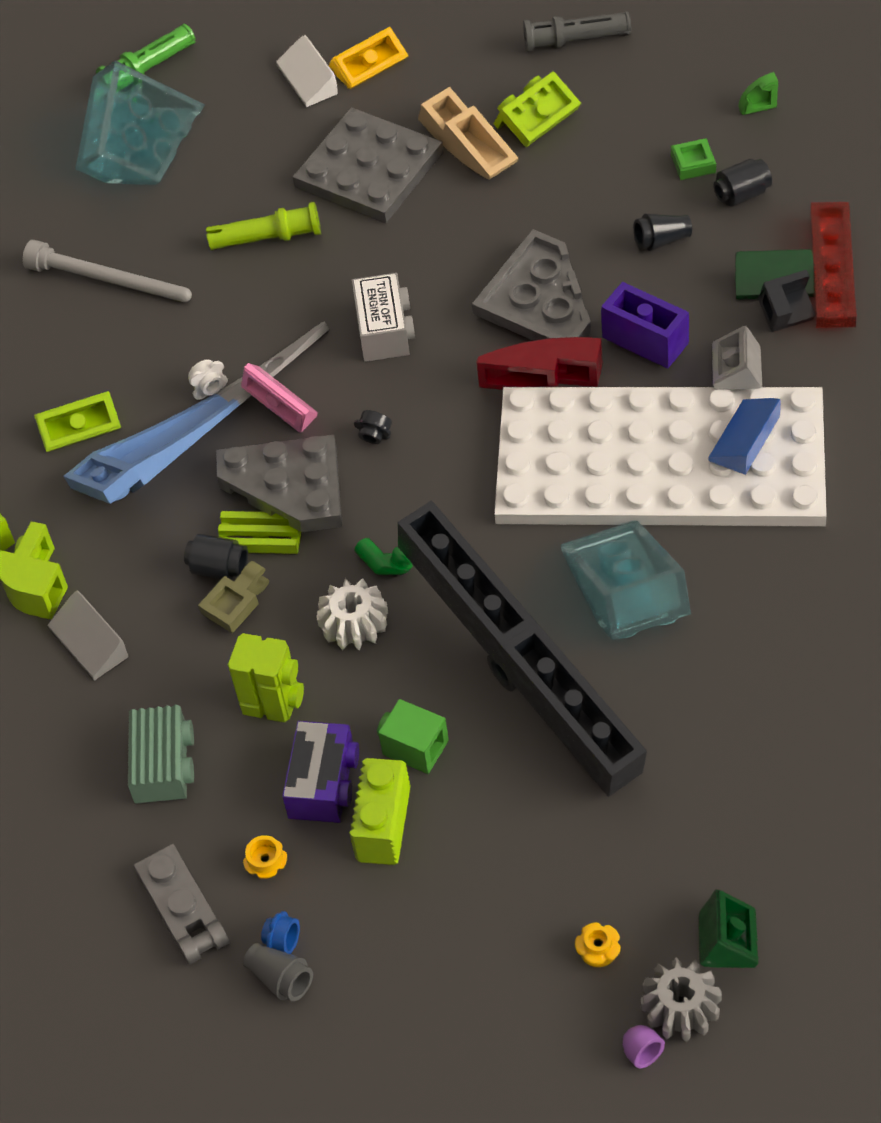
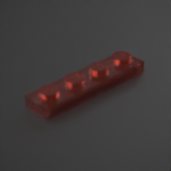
[810,202,857,328]

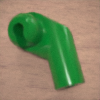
[354,538,413,575]

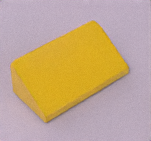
[328,27,408,89]

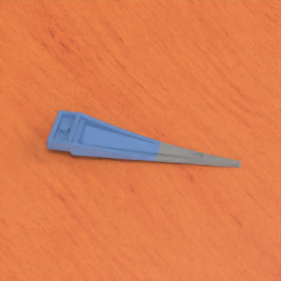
[63,321,329,504]

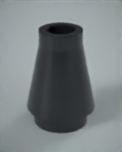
[633,214,692,251]

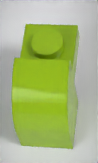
[0,521,68,620]

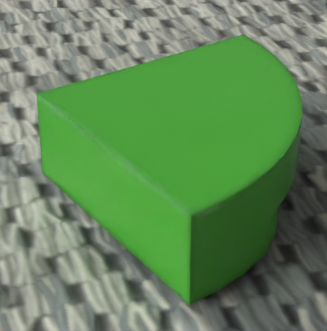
[738,72,778,115]

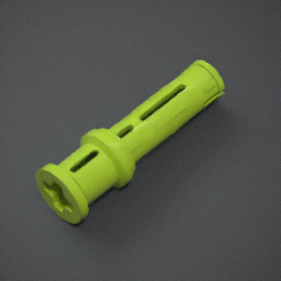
[206,202,321,250]

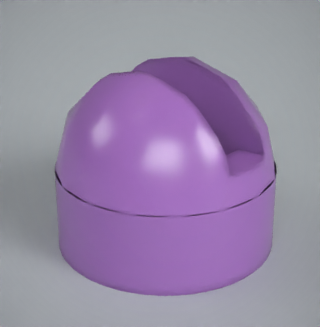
[622,1025,665,1068]

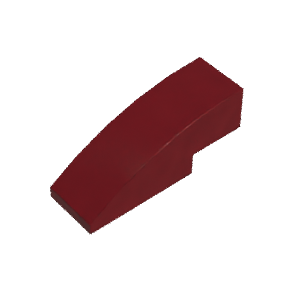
[476,337,603,390]

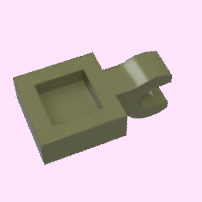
[198,561,269,634]

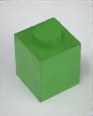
[377,699,449,774]

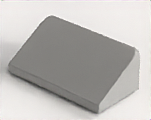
[712,326,762,389]
[48,590,129,681]

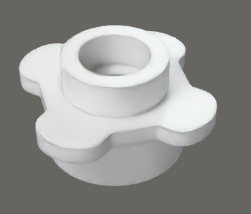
[188,360,228,400]

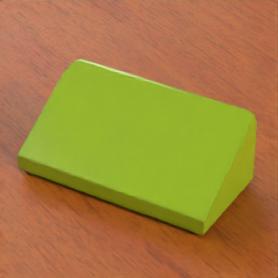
[34,391,121,452]

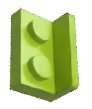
[493,71,581,148]

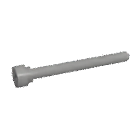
[23,239,192,302]

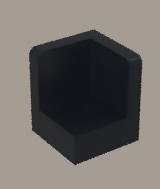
[758,270,815,332]

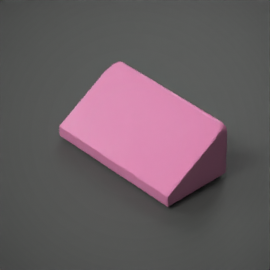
[241,363,318,432]

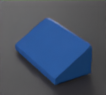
[708,398,781,475]

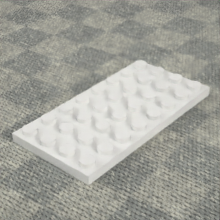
[495,387,826,526]

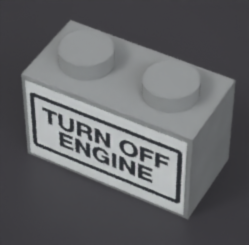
[352,273,415,362]

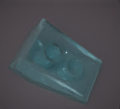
[561,521,691,640]

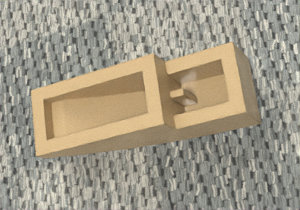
[418,87,519,180]

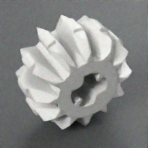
[316,578,388,651]

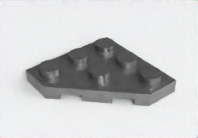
[472,229,591,341]
[216,435,342,532]

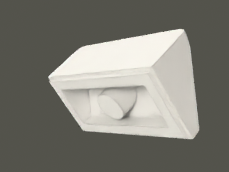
[276,35,338,107]

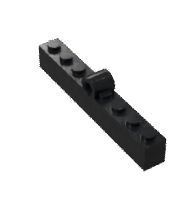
[397,500,647,797]

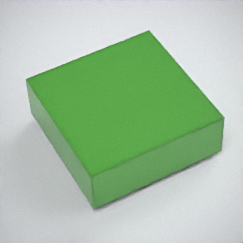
[671,138,716,180]

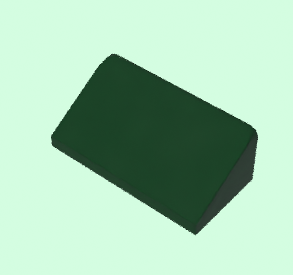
[735,249,814,299]
[699,889,759,968]

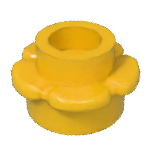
[243,835,287,879]
[575,922,621,967]

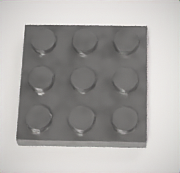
[293,107,444,223]

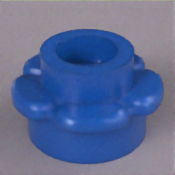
[261,911,300,954]

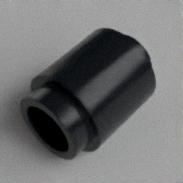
[713,159,772,207]
[184,534,248,580]

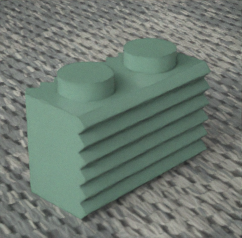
[128,704,194,804]

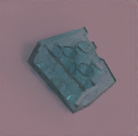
[76,60,205,185]

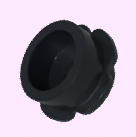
[354,410,392,444]

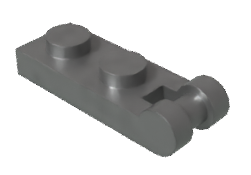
[134,844,230,965]

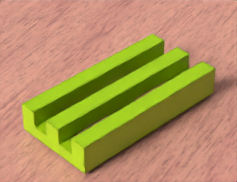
[218,511,301,554]

